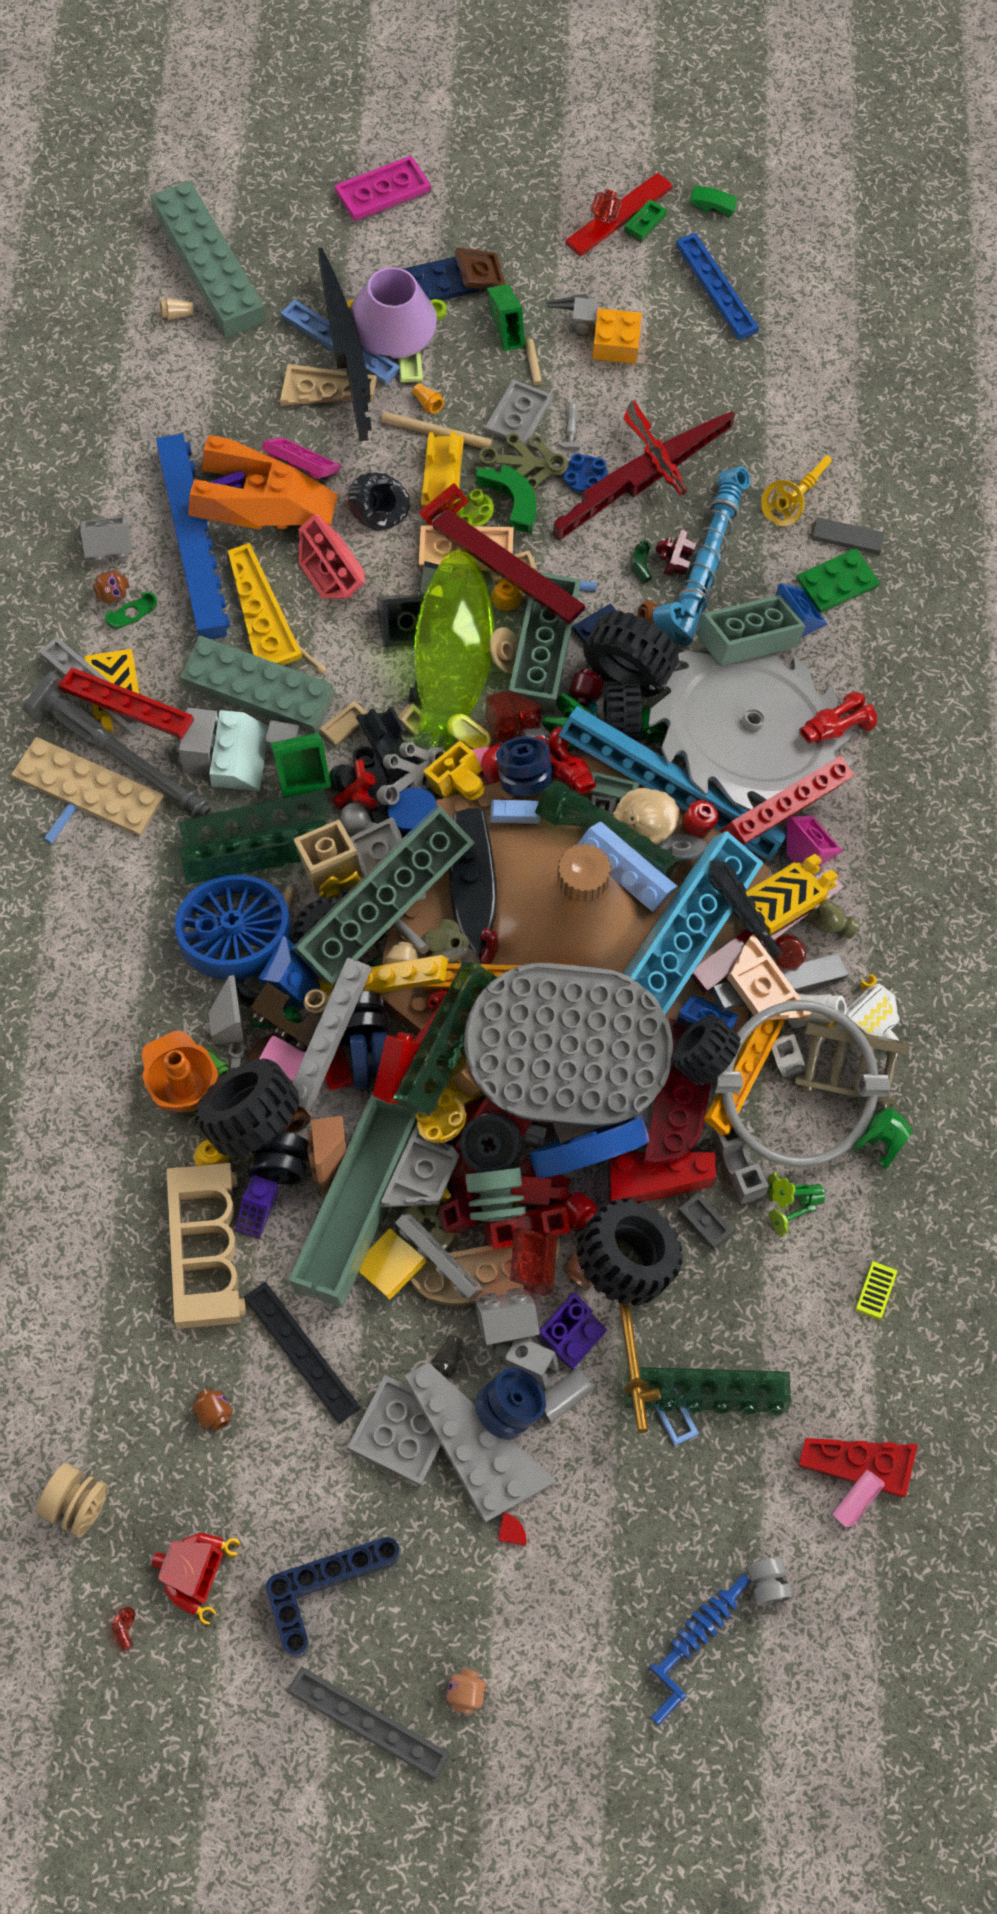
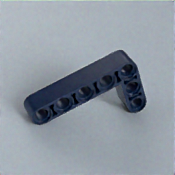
[266,1537,400,1659]

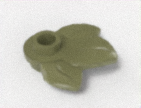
[421,919,469,963]

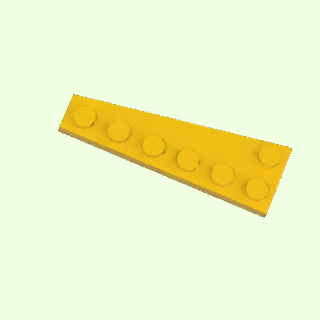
[228,543,302,665]

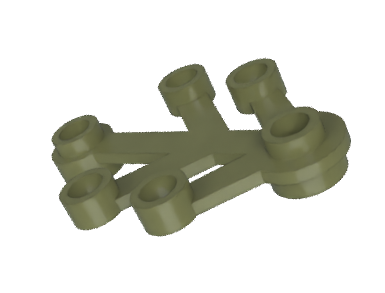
[479,433,568,491]

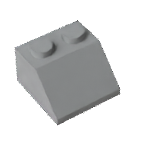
[80,516,132,560]

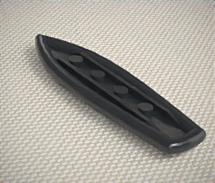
[449,808,497,957]

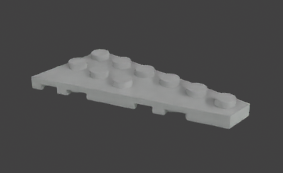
[404,1362,556,1523]

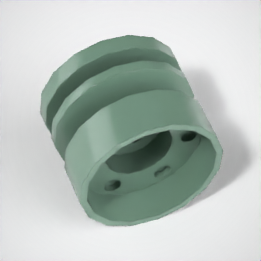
[465,1168,526,1222]

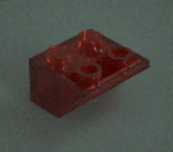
[485,690,542,743]

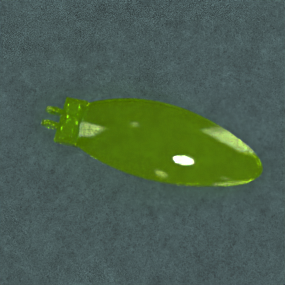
[415,550,494,752]

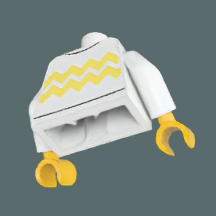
[819,974,900,1040]

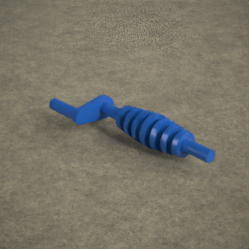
[649,1574,751,1726]

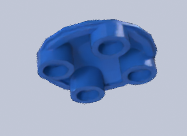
[563,453,608,492]

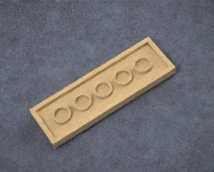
[11,737,164,837]

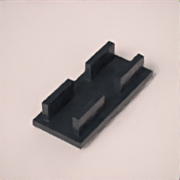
[356,707,426,785]

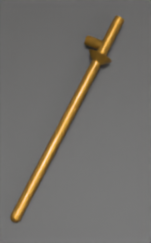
[615,1238,661,1433]

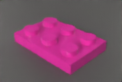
[261,437,341,479]

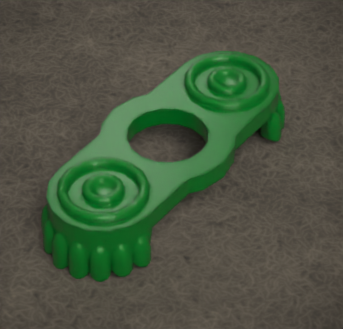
[105,591,157,629]

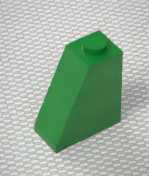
[487,284,525,351]

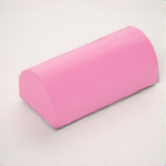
[833,1470,885,1527]

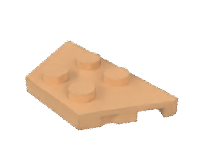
[727,935,811,1019]

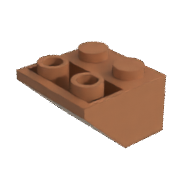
[307,1116,347,1192]

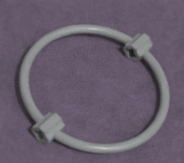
[710,1000,890,1167]

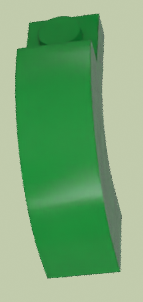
[476,465,536,534]

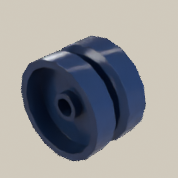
[496,736,553,796]
[349,1031,386,1091]
[475,1368,546,1440]

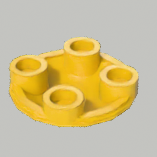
[415,1093,466,1143]

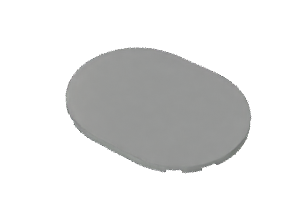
[464,963,673,1126]

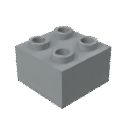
[176,708,218,776]
[475,1288,540,1345]

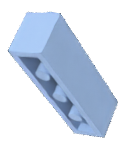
[576,821,677,912]

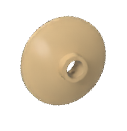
[490,627,519,674]

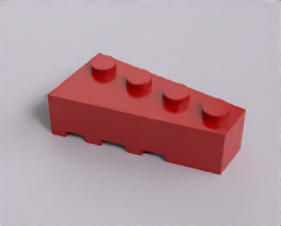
[608,1152,716,1203]

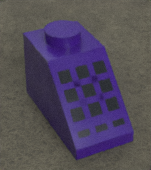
[235,1175,279,1240]

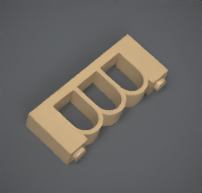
[167,1163,246,1329]

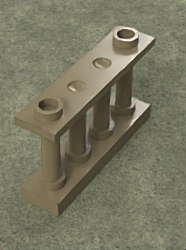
[794,1021,910,1108]

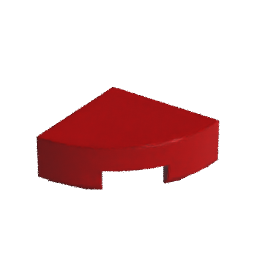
[498,1512,526,1546]

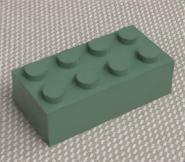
[696,595,806,666]

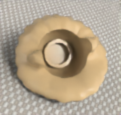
[612,788,679,849]

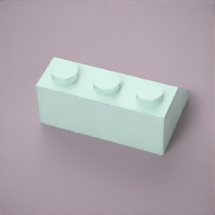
[210,710,269,791]

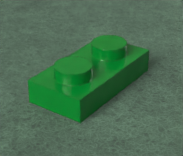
[624,199,667,242]

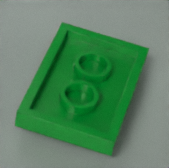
[796,548,880,613]

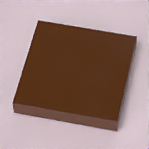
[454,248,506,290]

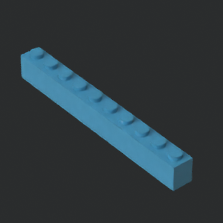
[559,706,787,861]

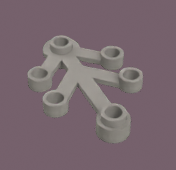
[377,742,445,805]

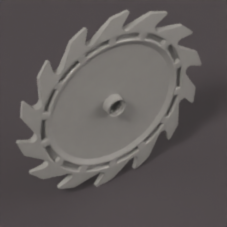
[648,651,854,811]

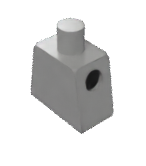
[495,1338,560,1391]

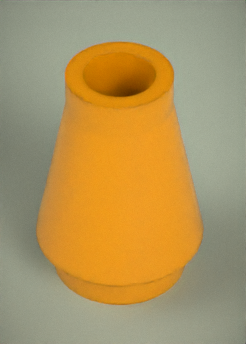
[412,384,444,414]

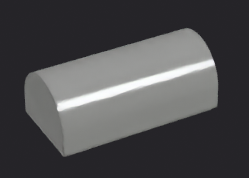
[544,1368,593,1424]

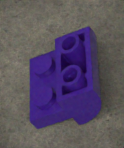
[536,1292,607,1369]

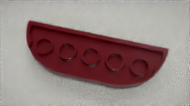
[643,1018,711,1165]

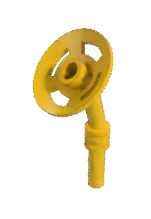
[761,455,832,526]

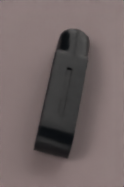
[352,746,405,839]

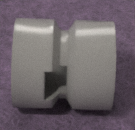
[747,1557,793,1606]

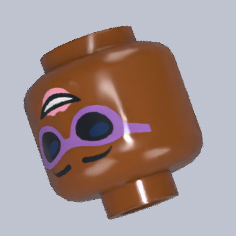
[93,570,130,604]
[192,1389,233,1432]

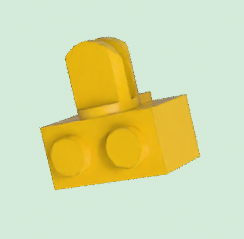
[423,741,485,801]

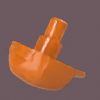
[142,1031,218,1112]

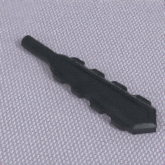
[708,861,782,959]

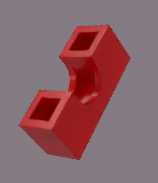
[483,1201,570,1250]

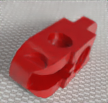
[511,1174,569,1206]

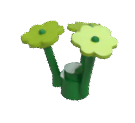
[768,1172,825,1237]

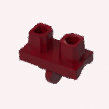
[655,529,696,575]

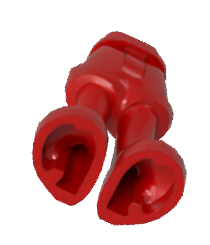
[799,691,877,744]
[535,727,596,794]

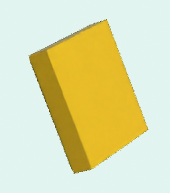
[358,1229,427,1300]

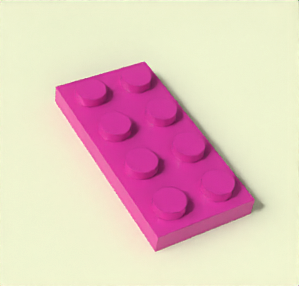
[334,155,431,222]

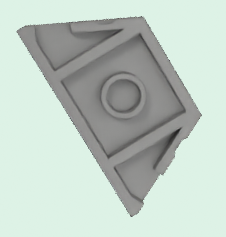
[380,1124,460,1207]

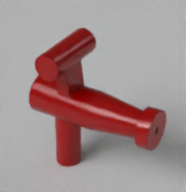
[333,760,377,809]

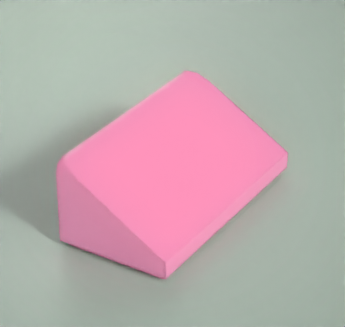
[259,1036,305,1082]

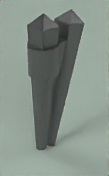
[547,294,589,309]

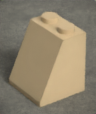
[293,819,361,895]

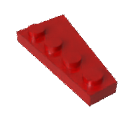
[798,1438,918,1498]

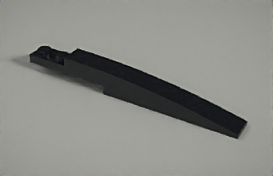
[318,248,372,441]

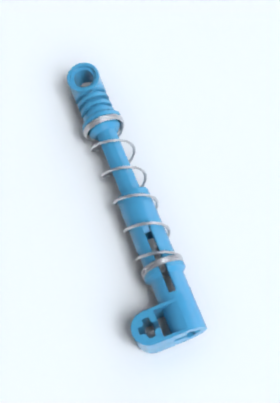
[653,466,750,646]

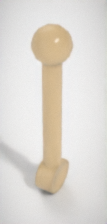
[296,640,326,674]

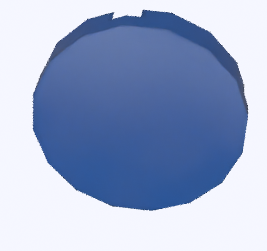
[388,788,437,833]

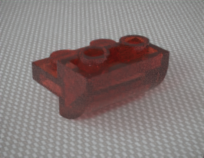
[510,1227,557,1296]

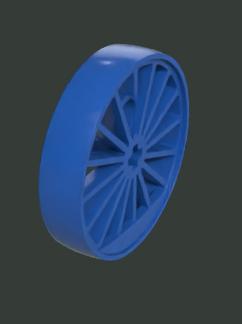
[175,875,291,980]
[529,1116,650,1179]

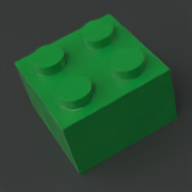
[271,733,331,797]

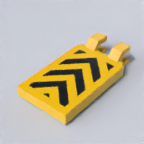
[84,649,139,735]
[746,854,838,935]

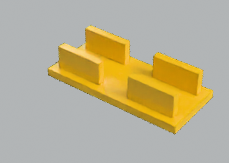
[421,431,464,508]

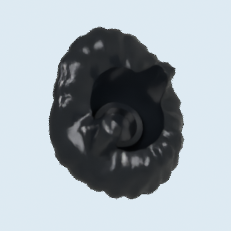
[347,472,411,531]

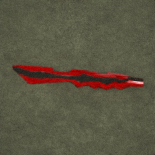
[623,401,687,496]

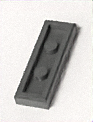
[812,517,885,555]

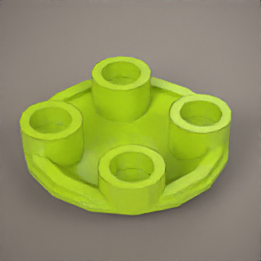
[449,489,494,527]

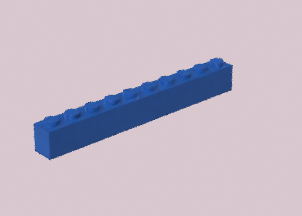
[156,433,230,639]

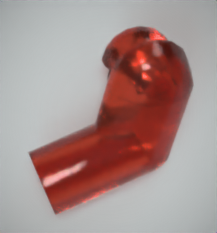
[111,1606,136,1652]

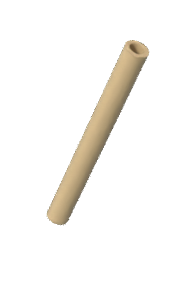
[381,411,493,449]

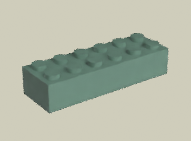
[508,572,581,714]
[181,635,335,734]

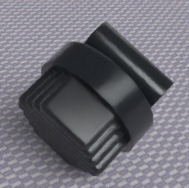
[329,764,356,792]

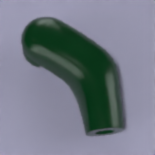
[630,541,652,584]

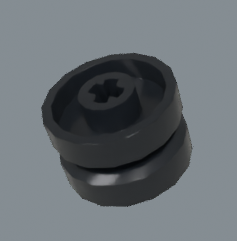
[339,991,388,1046]
[460,1111,523,1173]
[247,1131,309,1185]

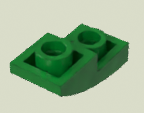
[689,186,738,217]

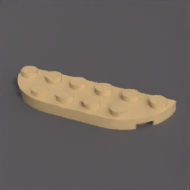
[409,1235,560,1306]

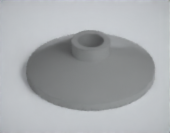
[657,834,707,862]

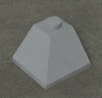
[205,975,244,1045]

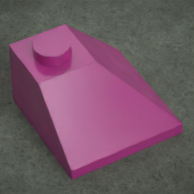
[787,815,843,867]

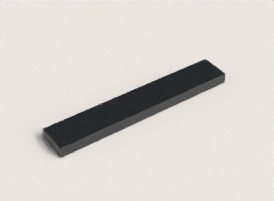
[244,1281,361,1425]

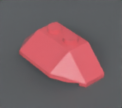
[299,513,365,599]

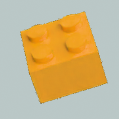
[592,308,642,364]

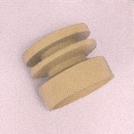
[36,1462,109,1538]

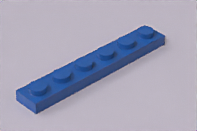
[676,233,759,341]

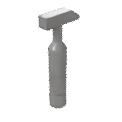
[558,403,580,450]

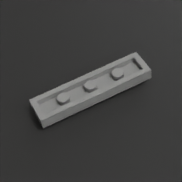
[395,1214,484,1298]

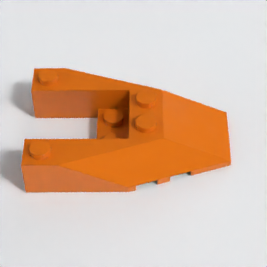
[188,435,338,529]

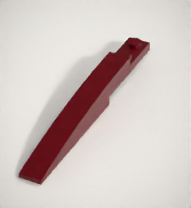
[553,411,735,541]

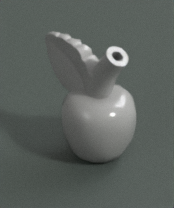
[340,803,377,837]

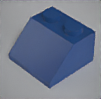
[259,936,320,1009]

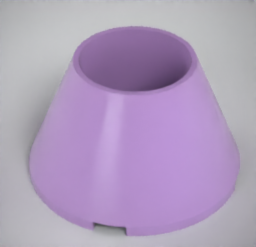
[349,267,437,358]

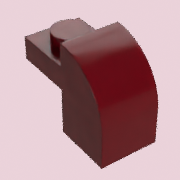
[439,1175,482,1233]

